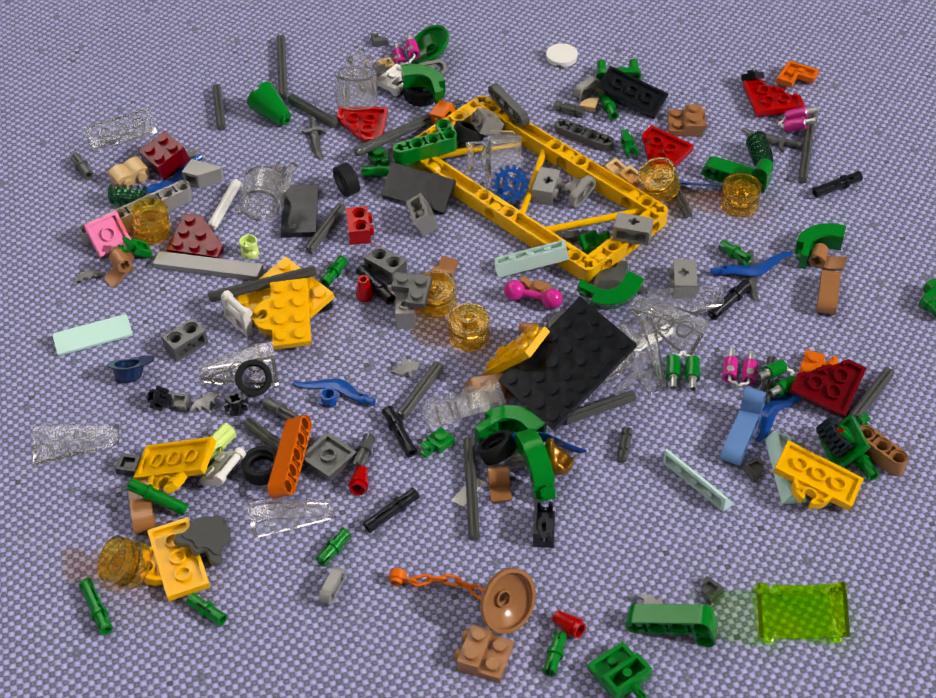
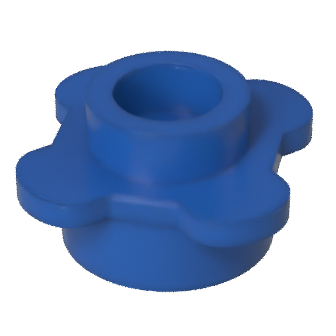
[318,388,340,407]

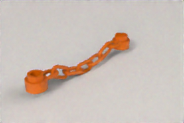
[388,568,484,601]

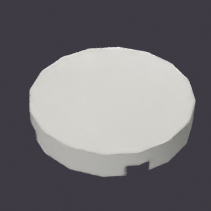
[546,43,578,67]

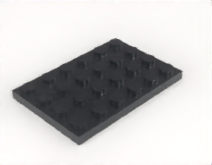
[498,297,637,432]

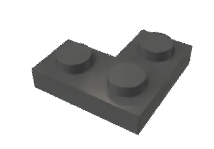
[391,272,432,309]

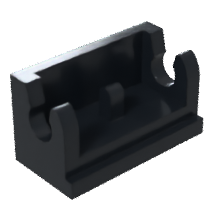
[533,499,555,548]

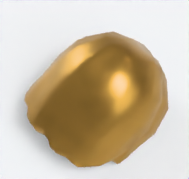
[545,438,575,476]

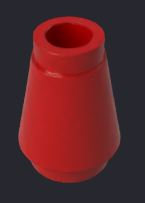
[356,275,374,302]
[348,465,369,496]
[552,610,586,639]

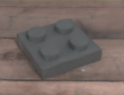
[303,432,357,482]

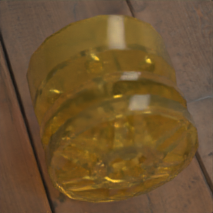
[130,197,171,245]

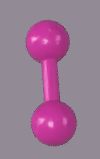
[504,280,563,309]

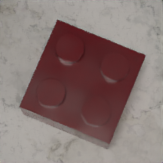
[138,131,190,181]

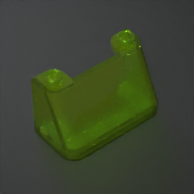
[751,582,850,644]

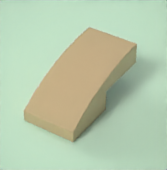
[604,158,643,185]

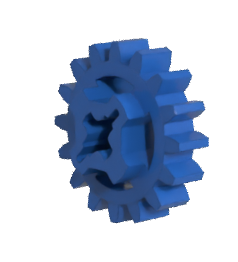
[491,165,529,203]

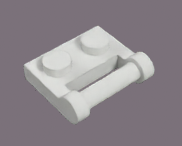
[376,64,404,97]
[221,290,253,337]
[199,447,246,487]

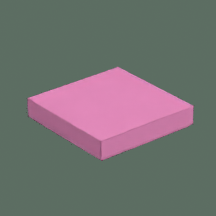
[83,211,131,258]

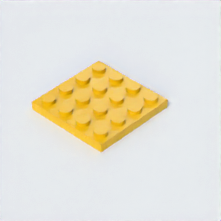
[236,256,335,338]

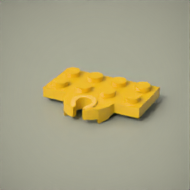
[253,278,312,350]
[482,324,550,376]
[133,436,217,494]
[773,440,864,511]
[135,517,211,602]

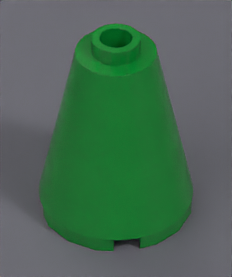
[247,82,291,126]

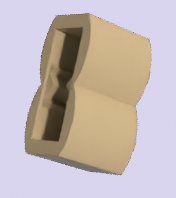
[108,156,150,191]

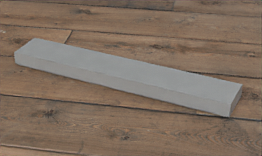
[153,251,263,281]

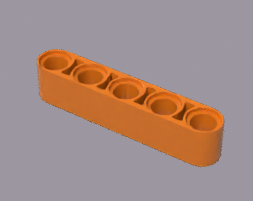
[267,414,312,499]

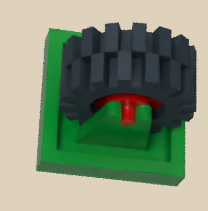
[816,414,871,467]

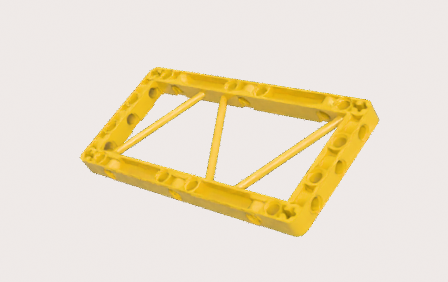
[407,95,668,283]

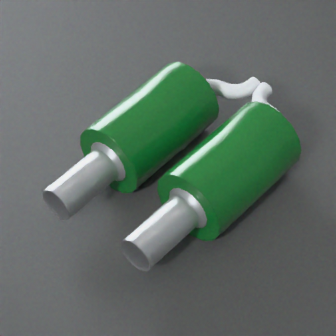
[666,351,700,391]
[756,359,795,397]

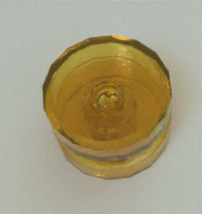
[638,157,681,203]
[720,173,762,217]
[418,270,457,318]
[448,303,490,351]
[97,535,151,589]

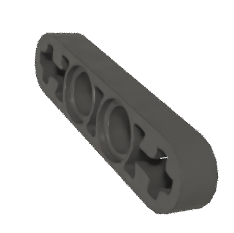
[488,83,530,127]
[555,119,614,152]

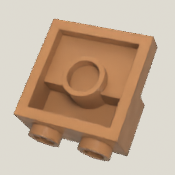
[667,104,707,137]
[454,624,514,683]

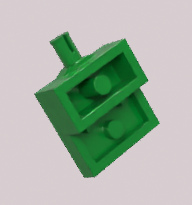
[587,641,652,698]

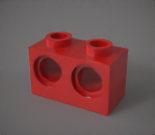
[346,206,374,245]

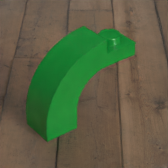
[401,64,446,105]
[794,223,846,269]
[576,271,644,309]
[474,405,547,444]
[514,428,556,502]

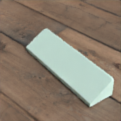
[495,240,568,277]
[53,314,133,356]
[765,431,807,504]
[663,449,733,512]

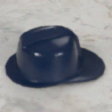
[107,356,155,383]

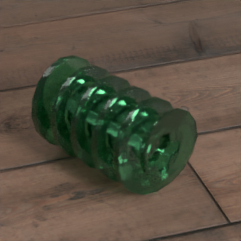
[746,131,774,167]
[108,184,147,206]

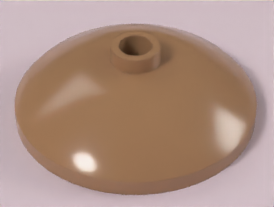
[480,567,536,634]

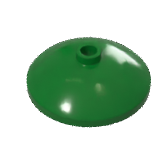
[407,25,450,64]

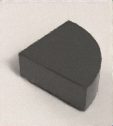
[371,33,389,47]
[171,393,191,413]
[742,457,763,483]
[702,576,724,606]

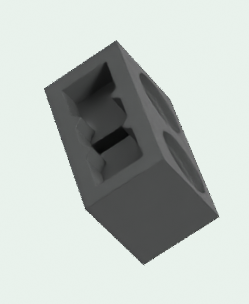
[364,245,407,285]
[162,318,209,362]

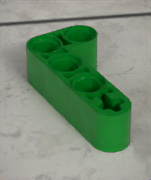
[393,119,457,165]
[701,156,773,194]
[625,604,718,647]

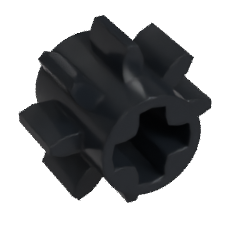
[147,386,172,411]
[224,392,249,416]

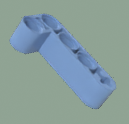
[720,386,767,466]

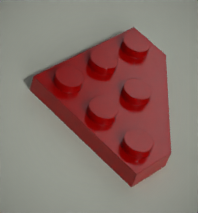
[743,79,805,117]
[337,105,388,143]
[642,125,694,177]

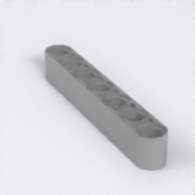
[79,180,192,246]

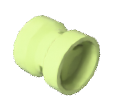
[239,234,259,260]

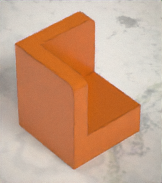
[429,100,456,124]

